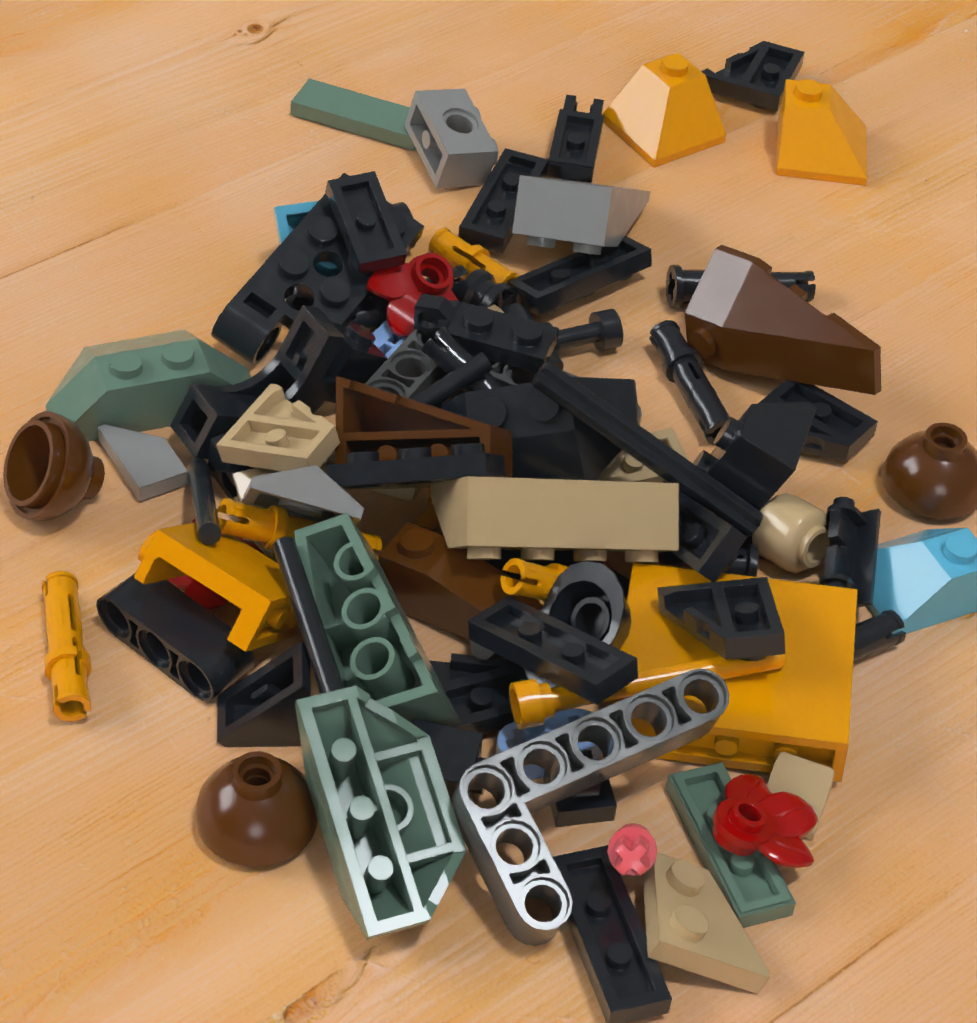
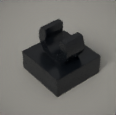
[543,750,617,827]

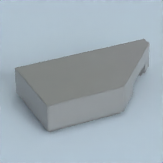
[98,424,188,502]

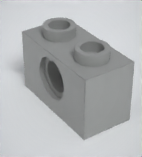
[404,88,498,189]

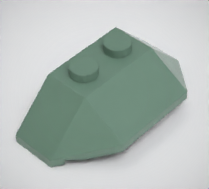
[46,330,251,442]
[295,685,467,940]

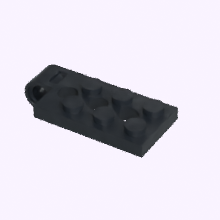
[211,173,424,365]

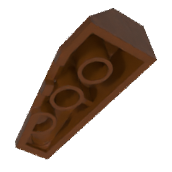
[685,245,882,395]
[378,522,543,640]

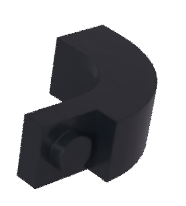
[170,305,345,459]

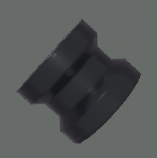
[456,269,517,308]

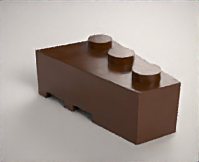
[335,376,512,489]

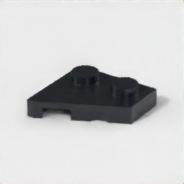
[701,41,805,111]
[429,653,529,734]

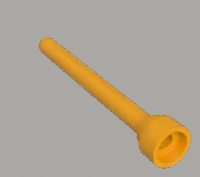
[509,652,787,730]

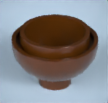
[3,411,105,521]
[882,423,977,519]
[195,751,318,867]

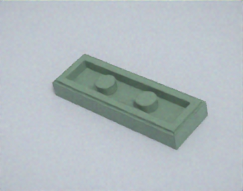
[291,78,416,151]
[665,762,796,928]

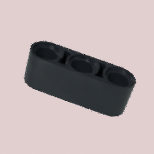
[96,573,255,702]

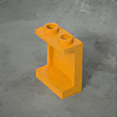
[134,522,298,652]

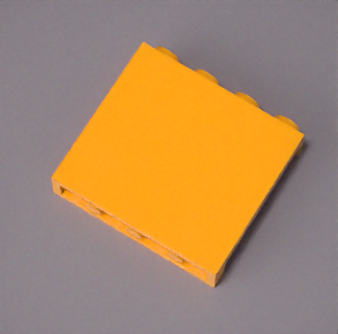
[611,562,857,782]

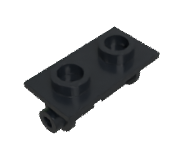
[819,497,881,608]

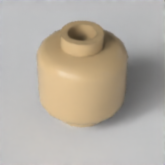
[752,493,833,573]

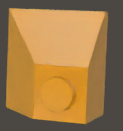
[603,53,726,168]
[776,79,867,186]

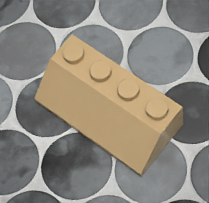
[430,476,679,563]

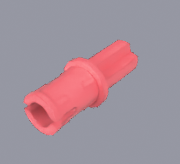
[607,823,657,876]

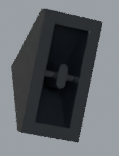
[217,641,311,747]

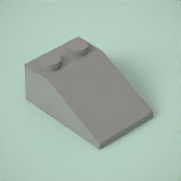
[512,175,650,255]

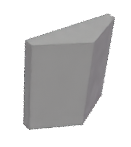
[241,465,364,525]

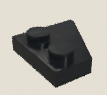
[759,380,878,461]
[657,577,785,661]

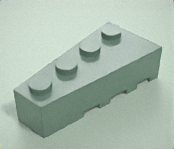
[294,513,461,726]

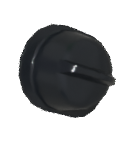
[523,561,632,688]

